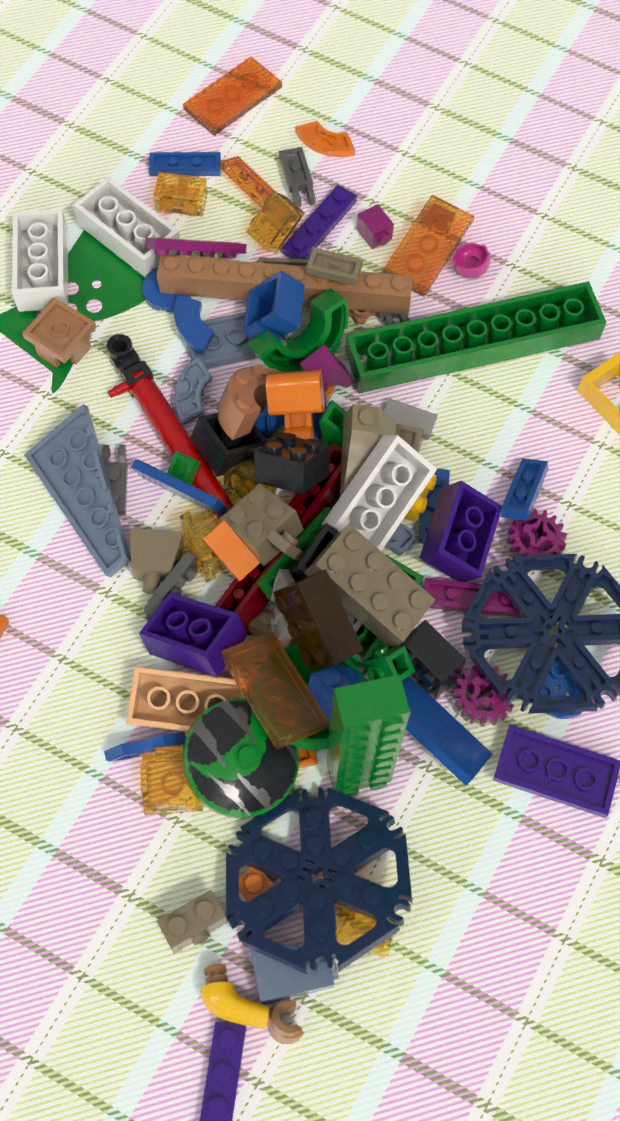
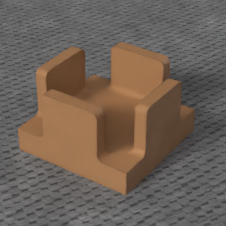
[23,298,96,368]

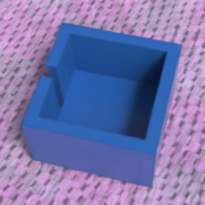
[243,271,305,339]

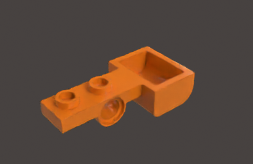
[266,369,325,440]

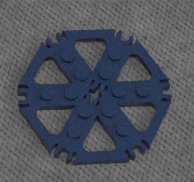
[462,554,620,714]
[226,787,413,975]

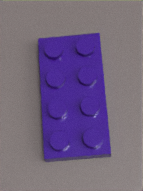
[493,724,620,818]

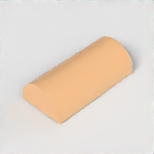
[126,666,250,732]

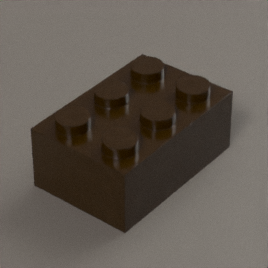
[273,569,363,671]

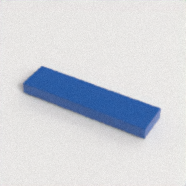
[131,459,228,517]

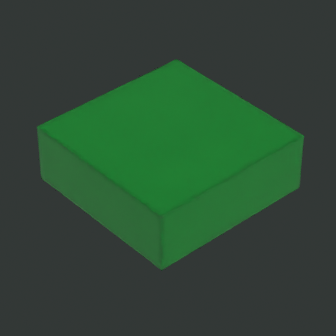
[167,451,201,485]

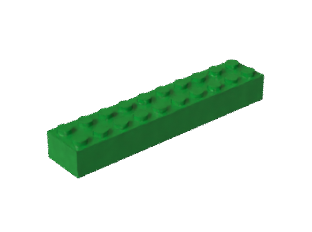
[345,281,606,394]

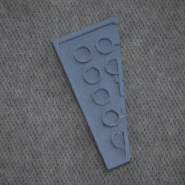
[24,404,131,578]

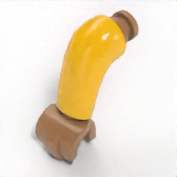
[200,964,304,1045]

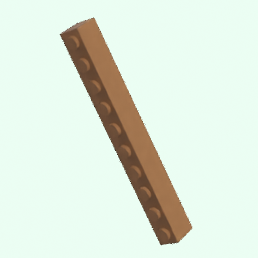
[157,254,413,315]

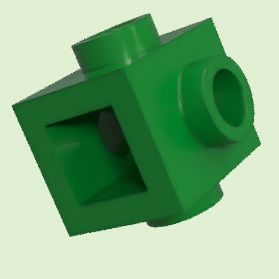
[363,644,415,682]

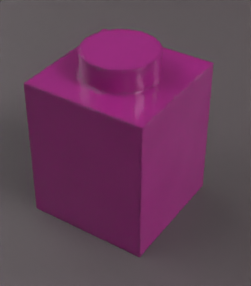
[356,204,394,249]

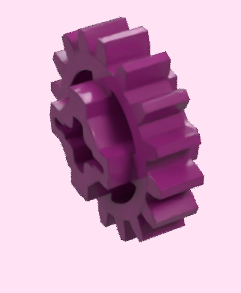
[507,509,567,556]
[453,665,515,727]

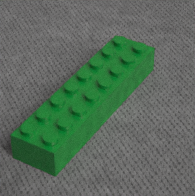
[326,674,410,796]

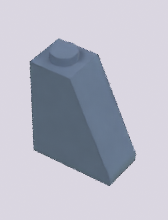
[250,941,339,1004]

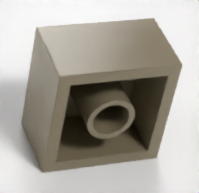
[219,483,304,566]

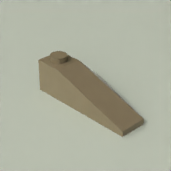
[340,404,396,497]

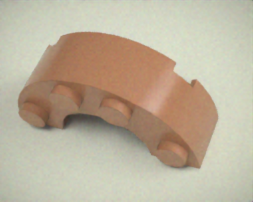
[217,364,282,440]

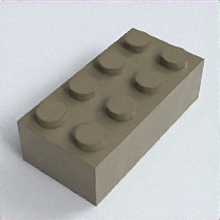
[305,523,435,648]

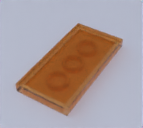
[183,56,282,136]
[382,195,474,297]
[221,631,330,750]

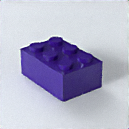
[419,481,502,582]
[139,592,247,678]

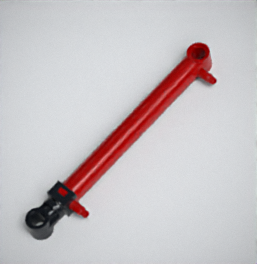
[107,334,234,561]

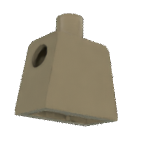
[130,528,184,594]

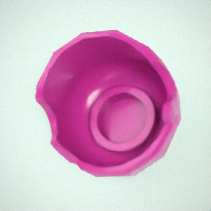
[453,243,491,278]

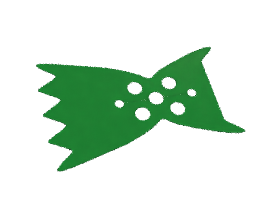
[0,230,145,393]

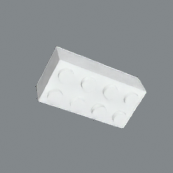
[73,176,180,277]
[12,209,69,312]
[322,435,437,551]

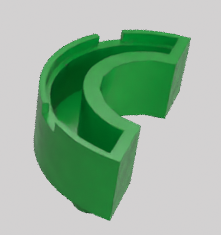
[246,288,349,372]

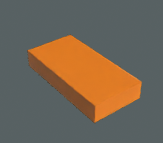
[202,520,260,581]

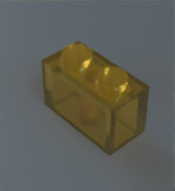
[153,172,208,217]
[246,191,305,253]

